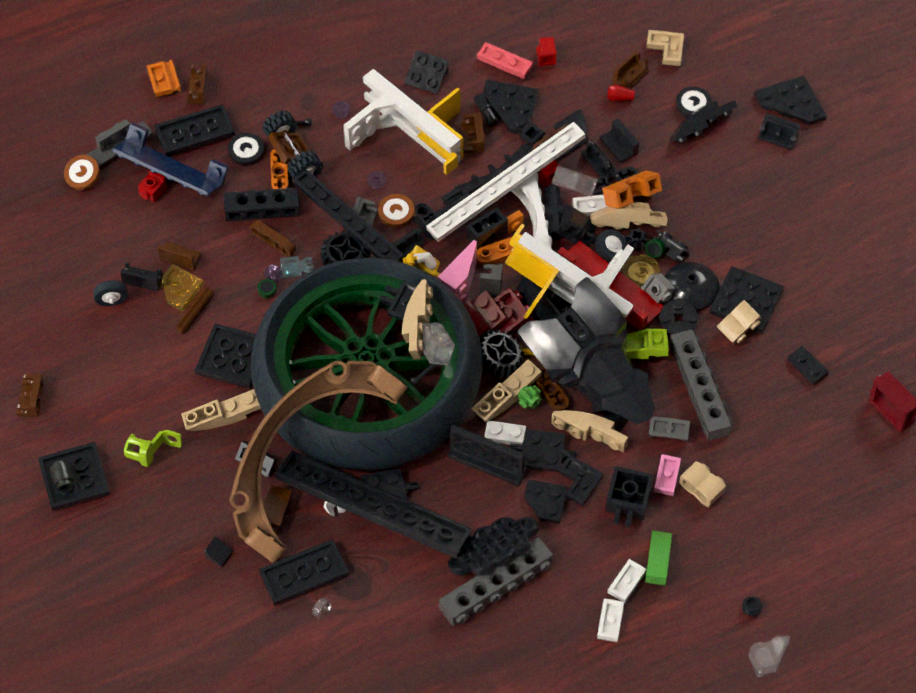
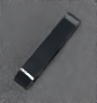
[588,167,638,196]

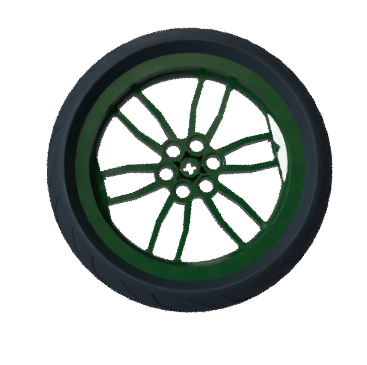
[251,258,482,470]

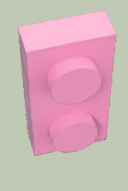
[654,454,681,496]

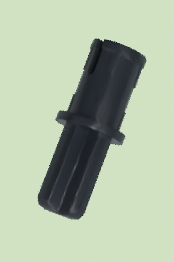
[474,94,499,127]

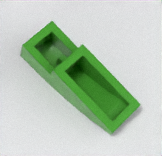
[645,530,672,585]

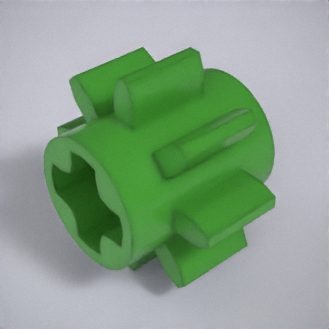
[518,385,542,409]

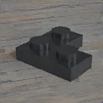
[559,455,603,507]

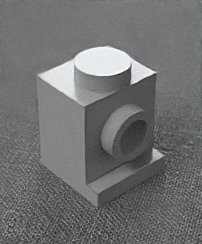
[641,273,676,303]

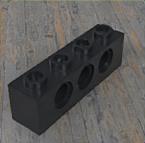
[224,187,300,222]

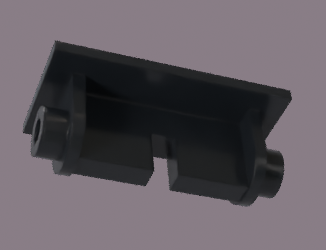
[581,141,616,177]
[391,228,426,254]
[653,230,690,263]

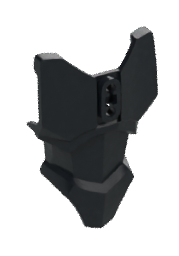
[517,277,655,425]

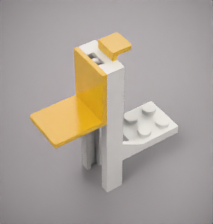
[344,69,463,175]
[505,224,634,319]

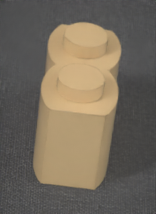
[717,300,761,344]
[679,461,726,507]

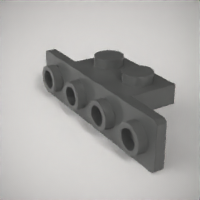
[87,119,153,167]

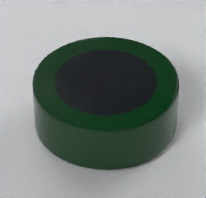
[645,238,665,258]
[257,279,277,298]

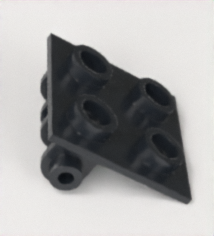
[404,50,449,94]
[557,204,596,247]

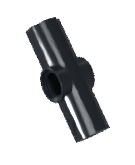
[544,185,564,240]

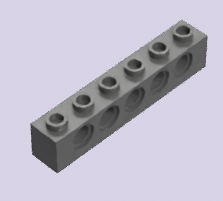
[670,329,733,441]
[439,537,553,626]

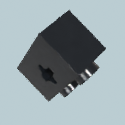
[466,207,508,250]

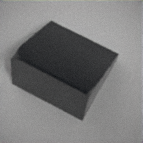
[520,123,545,146]
[602,411,629,431]
[204,537,233,567]

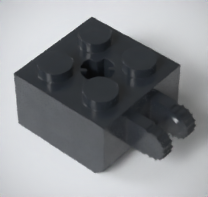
[605,466,654,527]

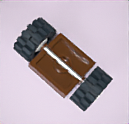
[262,110,323,179]

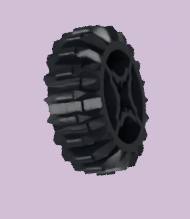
[320,230,371,266]
[479,329,524,379]

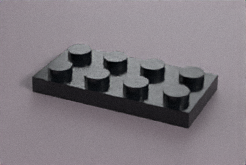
[154,104,235,156]
[258,539,349,606]

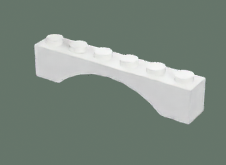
[511,173,552,249]

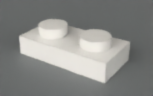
[572,195,608,216]
[484,421,526,445]
[608,559,646,603]
[597,599,624,642]

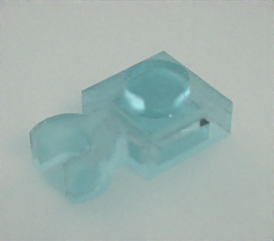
[280,256,314,278]

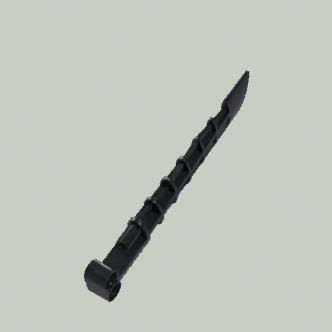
[413,109,588,240]

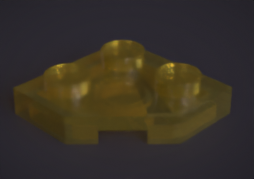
[162,264,204,311]

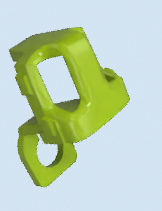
[124,430,182,467]

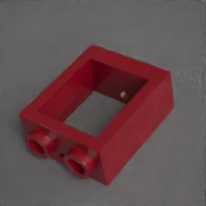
[869,371,916,433]

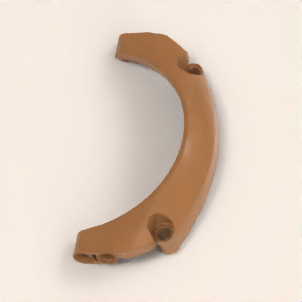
[230,361,408,563]

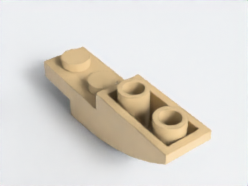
[590,202,668,229]
[402,280,433,360]
[472,359,542,422]
[181,389,261,432]
[551,411,628,452]

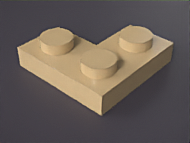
[647,30,684,66]

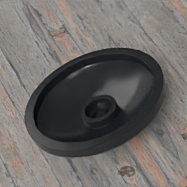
[665,262,719,311]

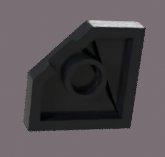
[524,479,567,524]

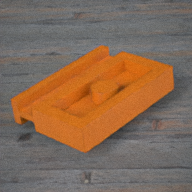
[147,59,181,97]

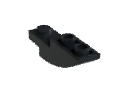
[670,100,737,143]

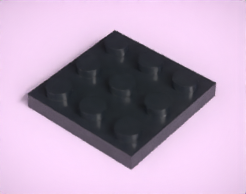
[710,266,784,334]
[195,323,256,389]
[38,442,110,511]

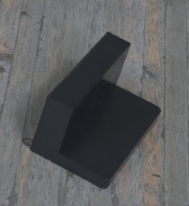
[600,119,639,163]

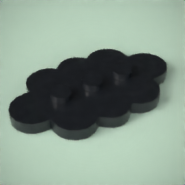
[448,517,539,576]

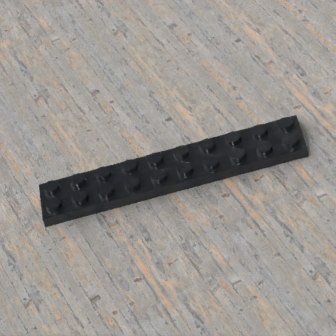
[274,450,472,558]

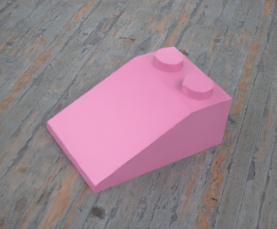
[438,240,477,304]

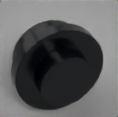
[742,596,762,616]

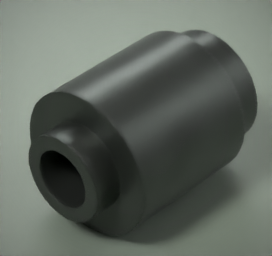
[50,460,74,491]

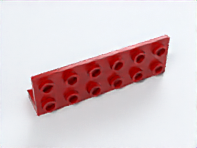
[557,241,663,331]

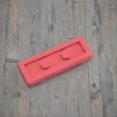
[477,42,533,79]

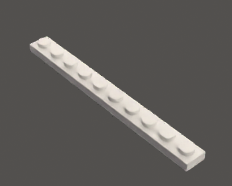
[426,122,586,242]

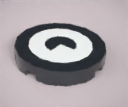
[676,86,712,117]
[228,133,265,166]

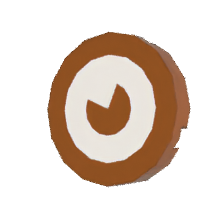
[64,155,100,191]
[378,194,414,228]

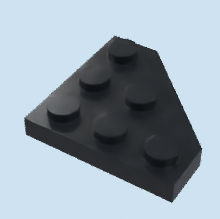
[754,75,826,125]
[482,79,539,134]

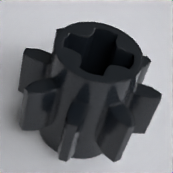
[625,228,649,252]

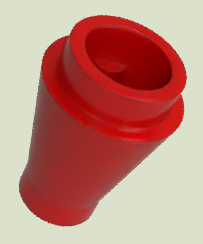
[607,84,635,102]

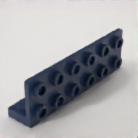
[112,122,229,196]

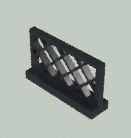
[447,425,527,487]

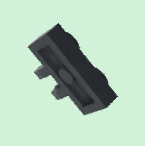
[379,280,418,321]

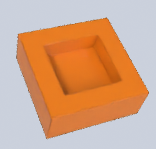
[506,210,523,234]

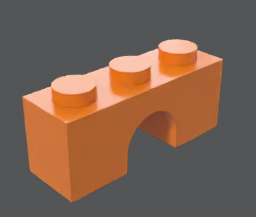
[602,171,663,209]

